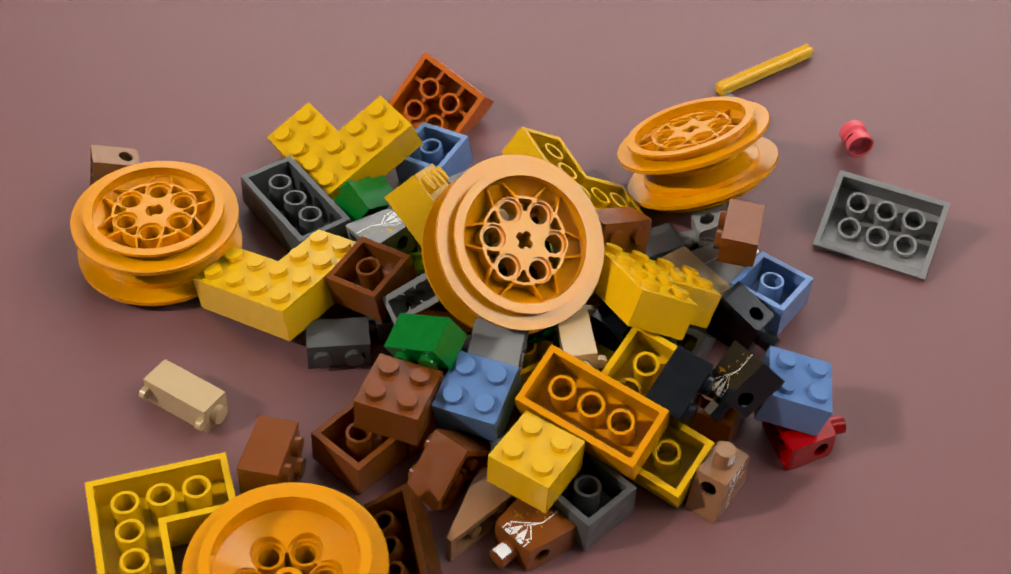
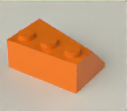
[389,52,494,135]

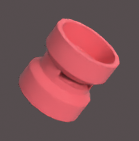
[839,120,874,157]

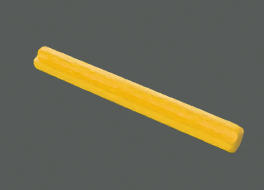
[715,44,814,96]

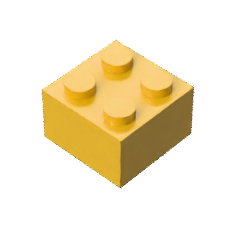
[487,410,585,514]

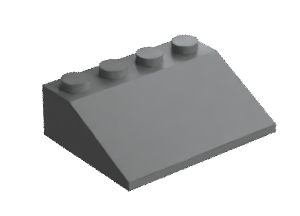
[813,170,951,281]

